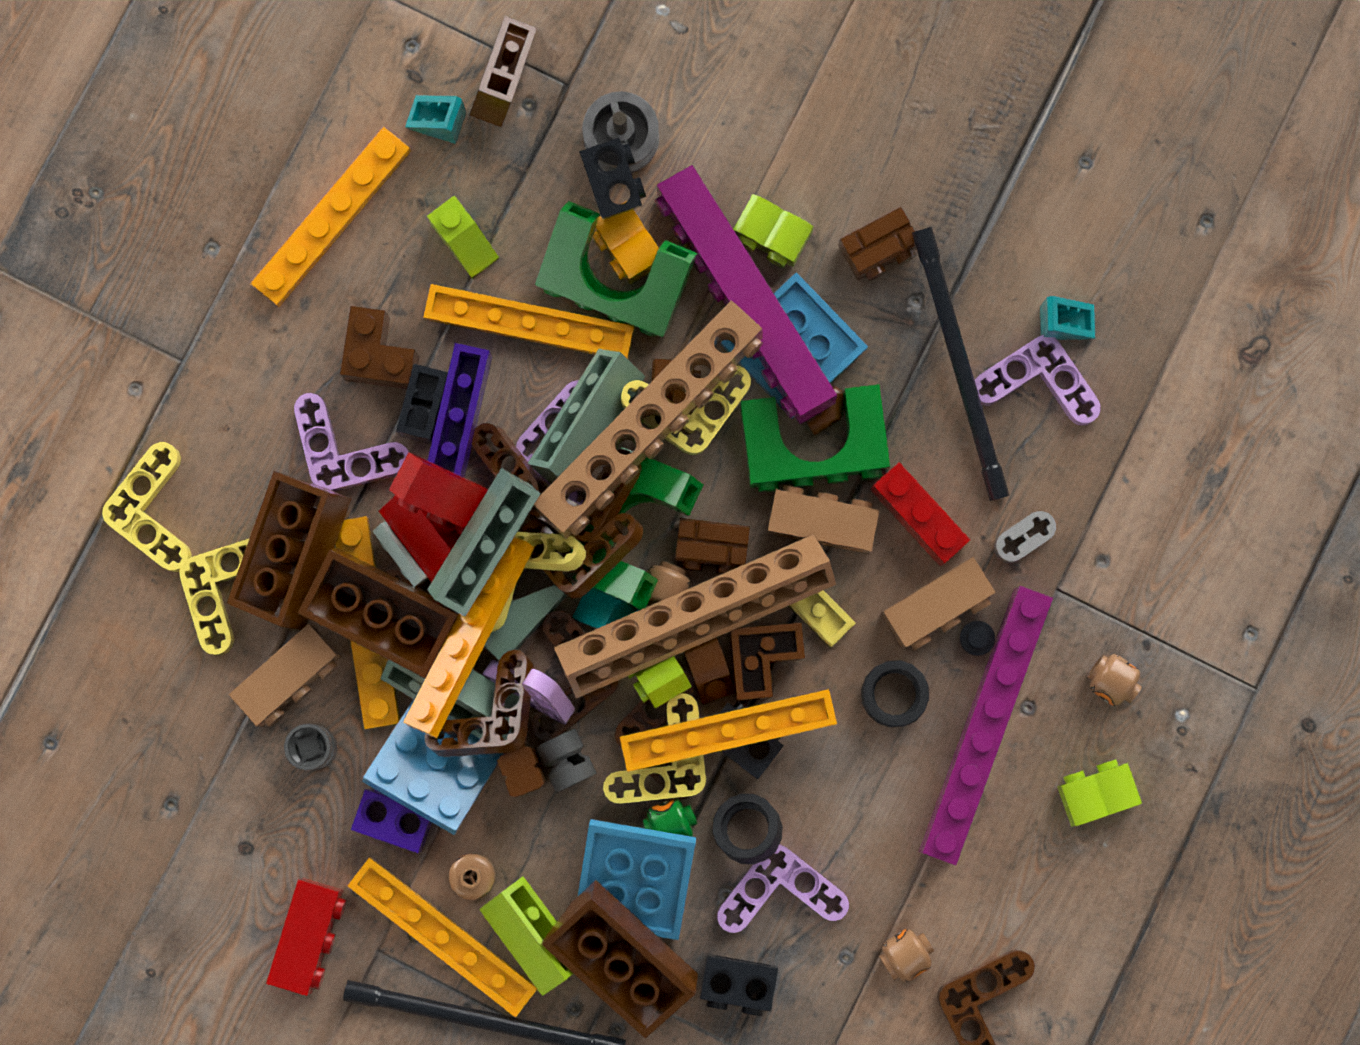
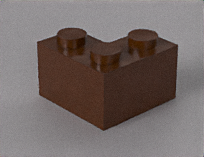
[340,306,419,389]
[730,623,805,701]

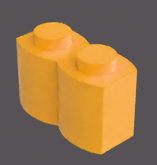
[592,200,659,284]

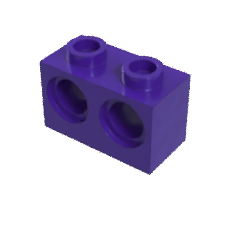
[351,789,432,853]

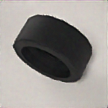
[861,660,929,727]
[712,794,783,864]

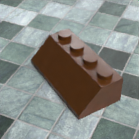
[227,471,352,630]
[298,547,459,678]
[541,880,698,1039]

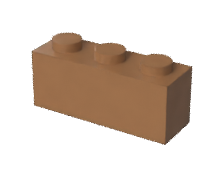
[767,486,879,554]
[881,557,996,651]
[228,624,341,727]

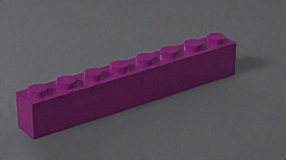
[655,165,837,424]
[919,586,1053,866]

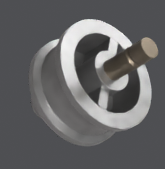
[582,91,659,173]

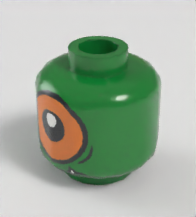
[643,798,698,837]

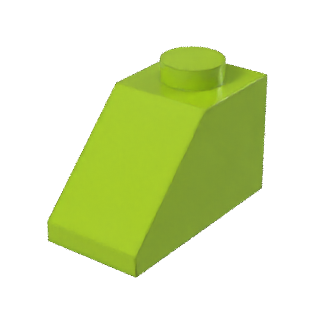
[427,195,499,279]

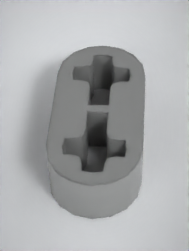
[994,511,1056,563]

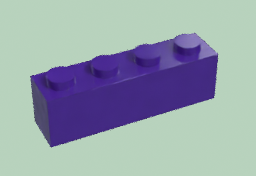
[428,343,493,478]

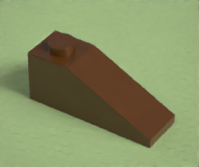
[469,16,537,127]

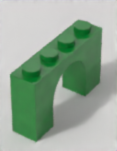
[535,201,697,337]
[740,384,890,493]
[571,447,704,610]

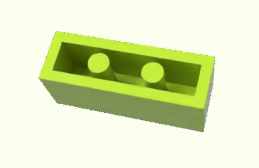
[479,876,573,996]

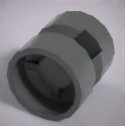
[284,724,337,770]
[535,729,597,793]

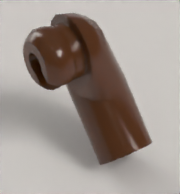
[806,386,845,435]

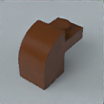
[684,637,736,705]

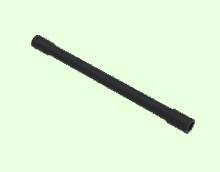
[912,227,1010,501]
[343,980,626,1045]

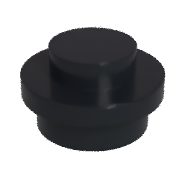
[960,621,995,656]

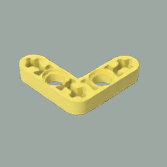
[621,366,751,455]
[102,442,192,572]
[492,532,586,632]
[179,538,250,656]
[603,693,706,804]

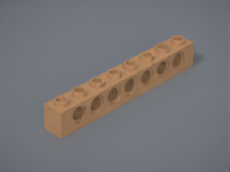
[533,300,763,539]
[554,534,836,699]

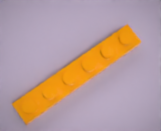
[251,127,411,307]
[423,284,634,359]
[336,516,400,729]
[403,537,534,738]
[620,689,837,772]
[347,857,537,1018]

